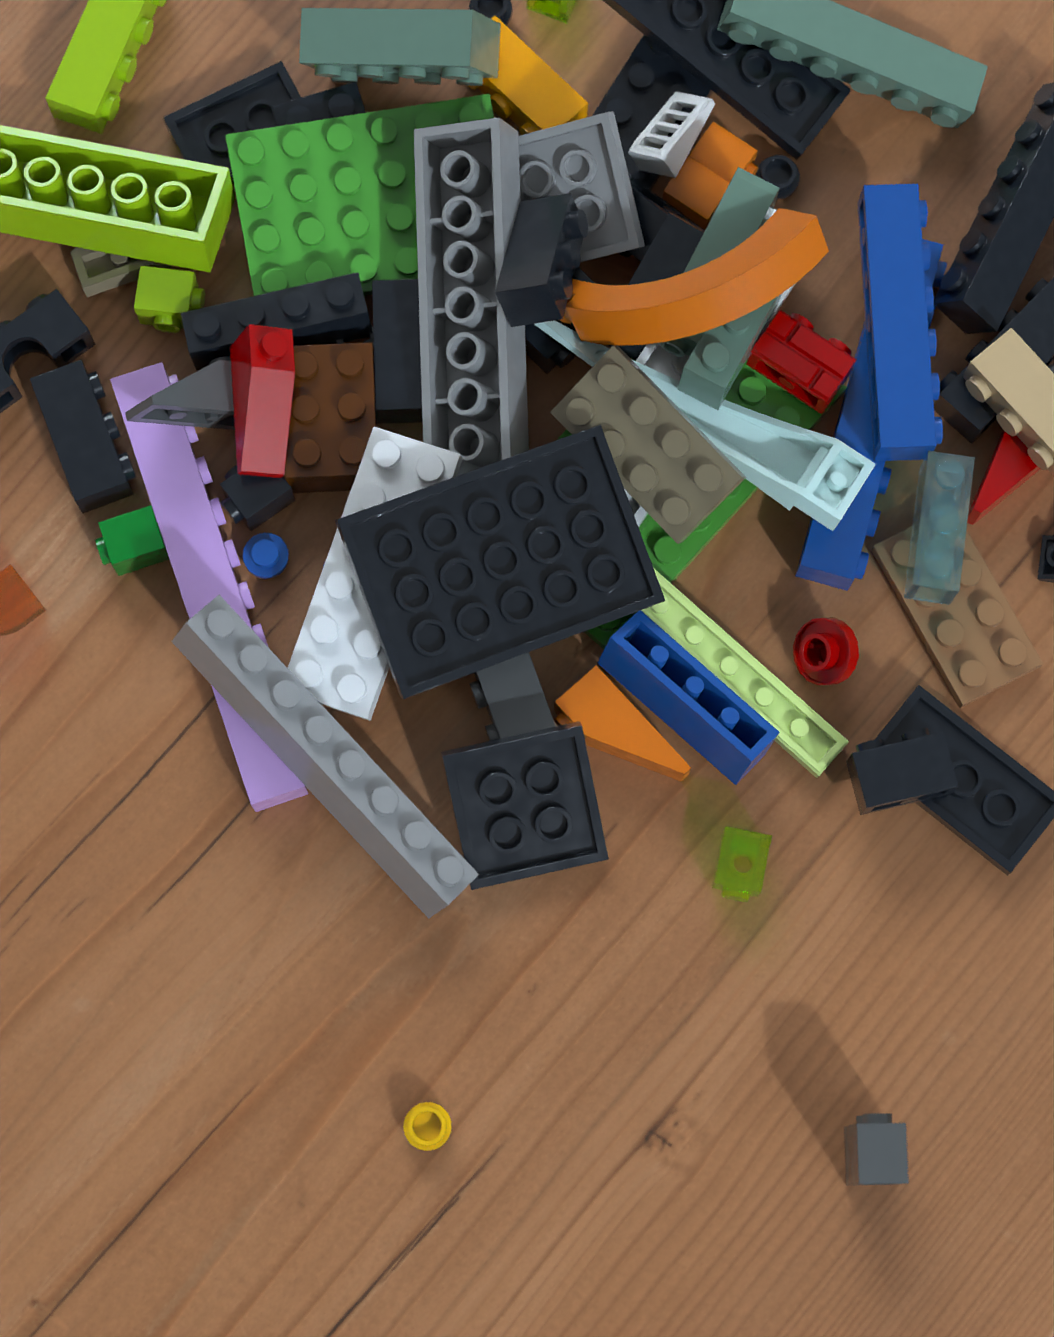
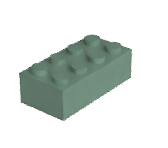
[299,8,501,86]

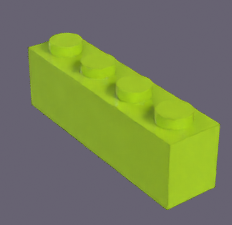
[45,0,166,134]

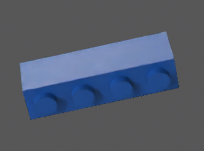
[597,610,780,785]

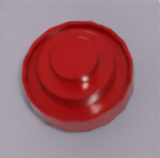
[793,617,859,685]

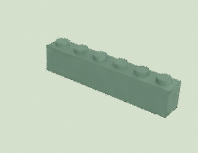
[717,0,988,129]

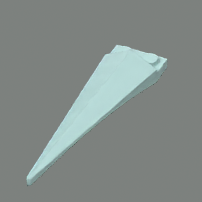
[534,320,876,531]

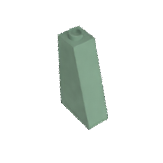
[660,167,780,357]

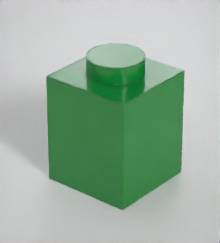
[95,505,170,576]

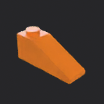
[554,665,691,782]

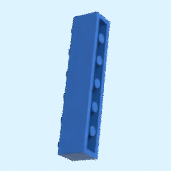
[858,184,943,461]

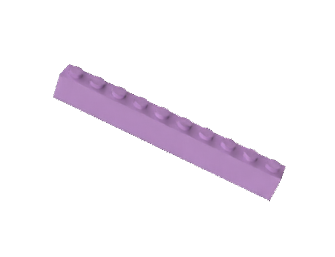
[110,362,308,812]

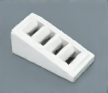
[628,92,715,178]

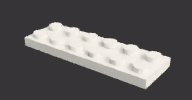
[288,427,463,721]

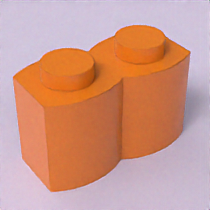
[662,122,759,230]

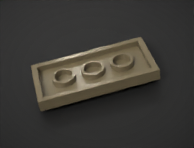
[551,345,746,544]

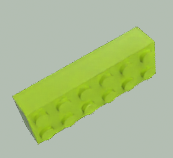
[0,125,235,273]

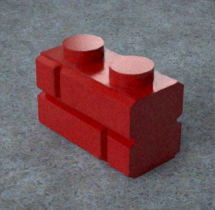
[746,310,857,414]

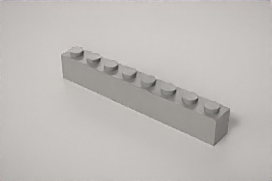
[171,595,479,919]

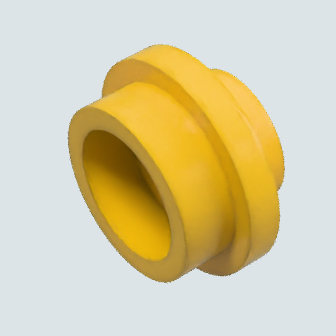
[403,1102,452,1151]

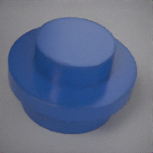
[243,533,289,579]

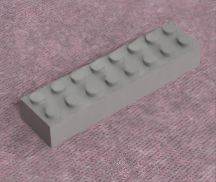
[414,117,529,476]

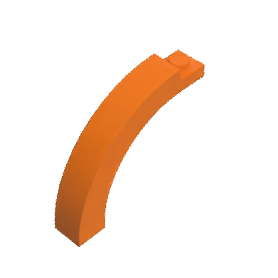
[560,208,829,346]

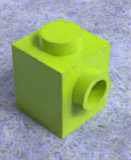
[134,266,205,333]

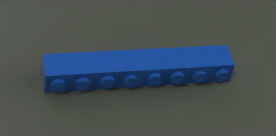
[795,239,947,591]

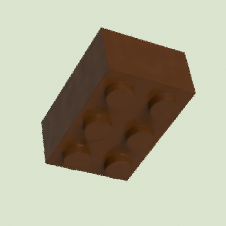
[285,342,378,493]

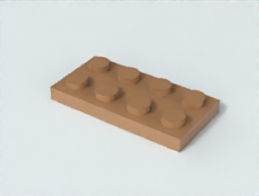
[871,506,1043,708]

